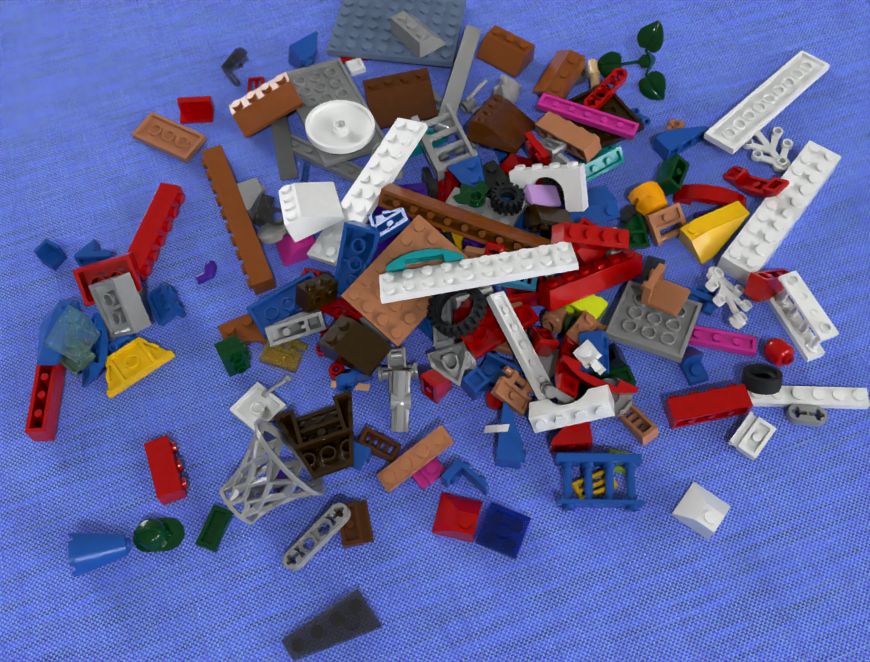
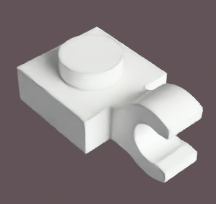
[573,339,606,375]

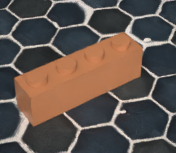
[535,111,602,163]

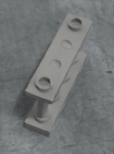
[411,103,478,181]

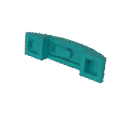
[386,249,464,273]

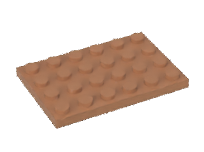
[341,214,470,348]

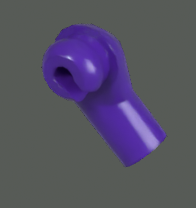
[195,260,217,284]

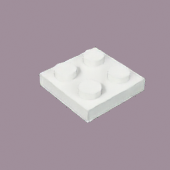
[229,382,287,432]

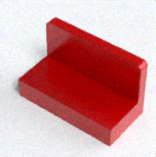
[177,96,215,124]

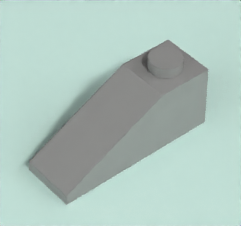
[264,309,326,347]

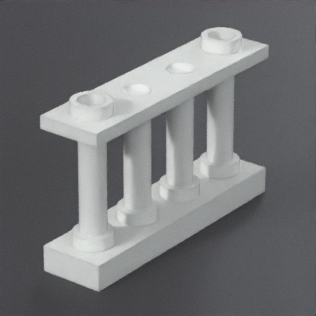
[765,270,839,362]

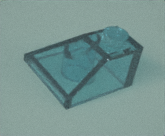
[44,305,101,364]

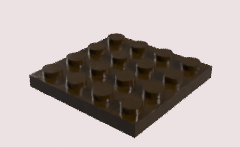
[561,85,645,149]

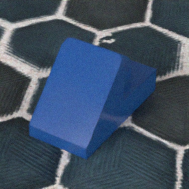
[74,239,115,266]
[678,346,709,386]

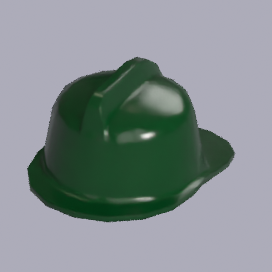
[133,518,185,552]

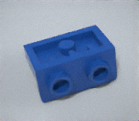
[146,283,187,327]
[479,351,522,387]

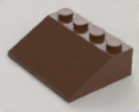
[363,68,438,129]
[467,94,536,154]

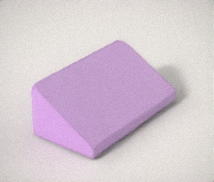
[524,184,561,206]

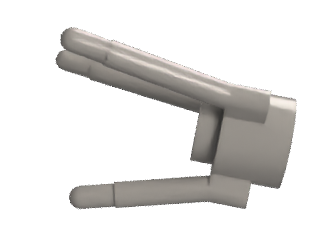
[459,79,488,114]

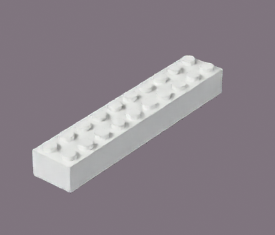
[717,140,842,285]

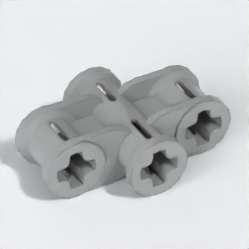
[377,346,418,400]

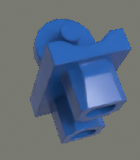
[688,284,718,316]

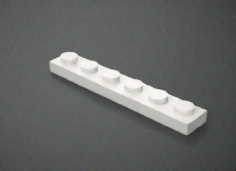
[486,291,553,400]
[747,386,870,409]

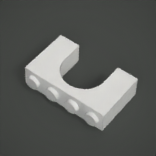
[509,161,589,214]

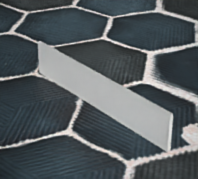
[484,424,510,433]

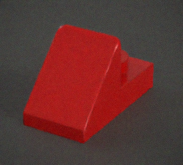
[453,297,495,325]
[529,326,559,357]

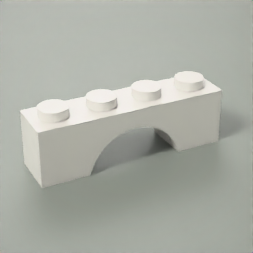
[528,385,615,433]

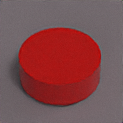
[486,390,503,410]

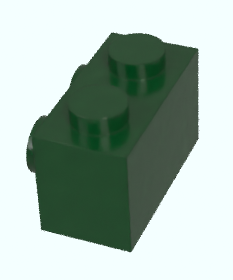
[655,153,690,197]
[214,334,252,377]

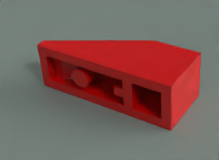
[743,268,790,302]

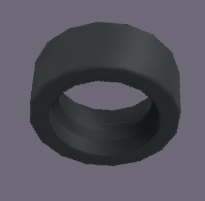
[741,364,783,395]

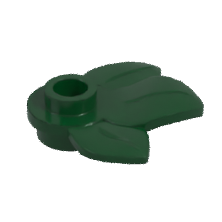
[454,181,488,208]

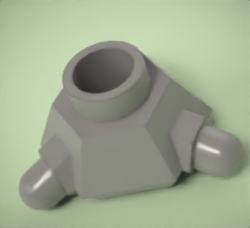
[494,74,521,104]

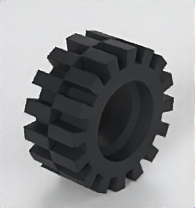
[490,182,525,216]

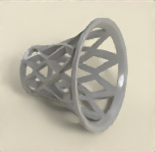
[219,418,326,525]

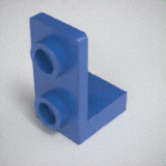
[441,459,489,495]

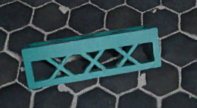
[578,145,625,183]

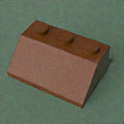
[476,25,535,79]
[532,50,586,99]

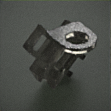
[221,47,249,87]
[252,194,284,227]

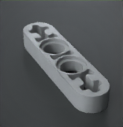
[283,503,351,571]

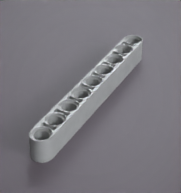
[433,24,482,136]

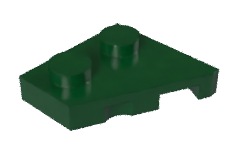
[620,213,650,251]

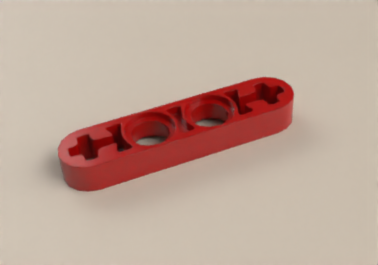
[583,68,627,110]

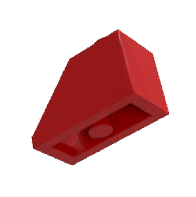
[420,369,452,404]
[549,421,593,453]

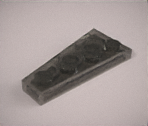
[281,589,382,661]

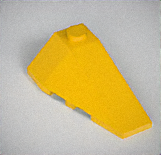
[679,201,750,265]

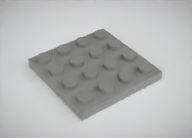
[605,281,702,363]

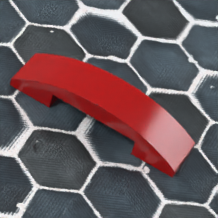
[723,166,790,198]
[673,184,747,208]
[555,328,579,398]
[559,355,639,395]

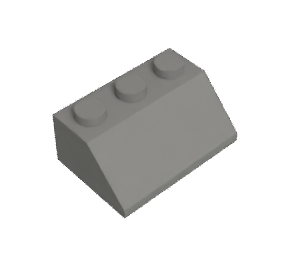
[390,11,446,58]
[88,272,152,338]

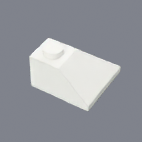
[671,482,730,540]

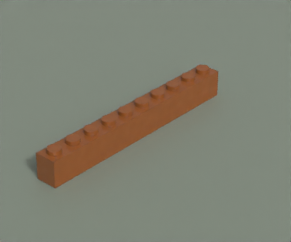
[200,145,277,295]
[378,183,551,252]

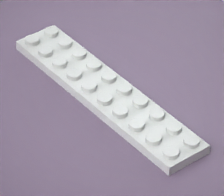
[704,50,830,155]
[307,118,428,266]
[379,242,579,304]

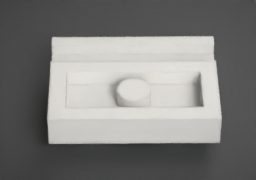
[728,412,777,461]

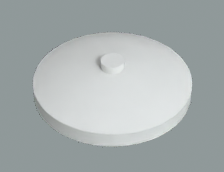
[305,100,375,154]

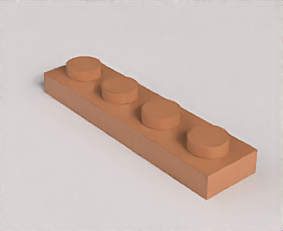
[376,425,455,493]

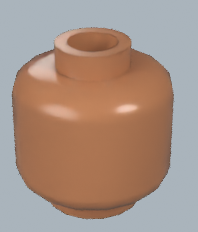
[542,307,569,334]

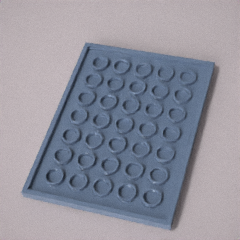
[326,0,466,67]

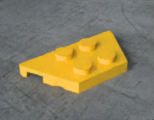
[105,337,175,399]

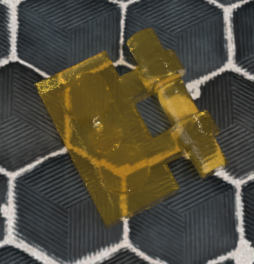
[259,339,308,373]

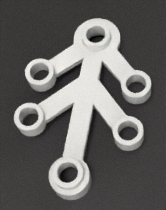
[742,127,793,172]
[705,266,753,329]

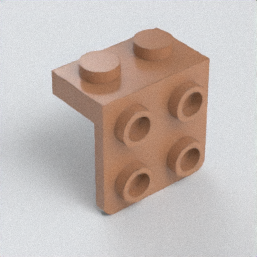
[640,263,691,316]

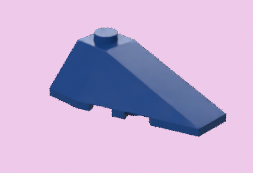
[546,185,621,238]
[334,220,381,298]
[37,299,84,366]

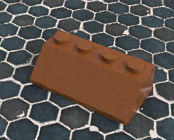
[229,72,304,138]

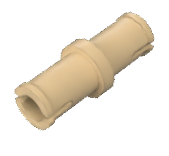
[587,59,601,89]

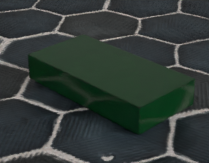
[195,505,233,552]

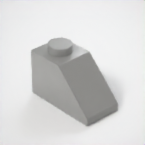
[237,177,266,220]

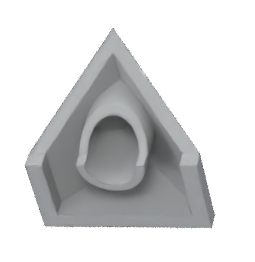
[427,341,469,387]

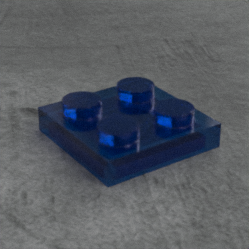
[476,502,531,559]

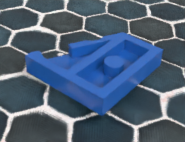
[447,155,487,188]
[367,208,411,243]

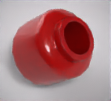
[763,338,794,367]

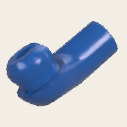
[631,108,651,126]
[108,334,137,352]

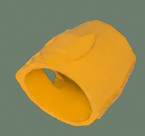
[628,181,668,216]

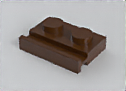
[337,500,374,549]

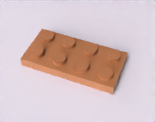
[131,112,207,163]

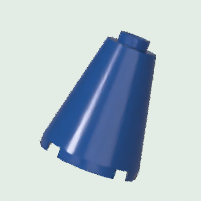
[68,532,131,577]

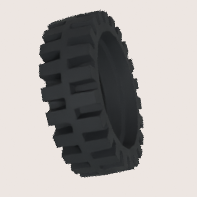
[427,287,487,339]

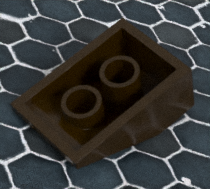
[318,314,392,377]

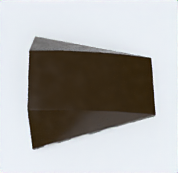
[274,390,354,479]

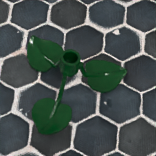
[597,21,666,100]

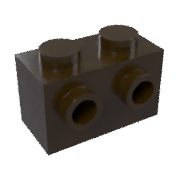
[295,273,338,313]

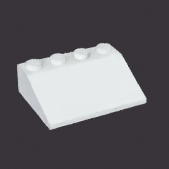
[278,182,345,243]

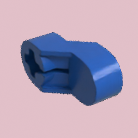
[336,369,373,391]

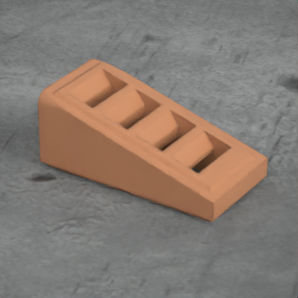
[617,404,658,446]

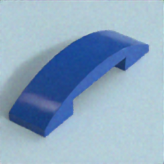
[82,313,108,388]

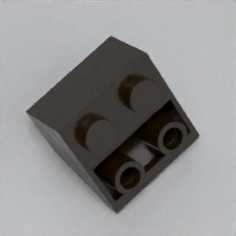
[524,204,573,236]

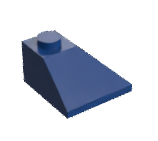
[288,31,318,69]

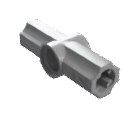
[390,371,412,432]

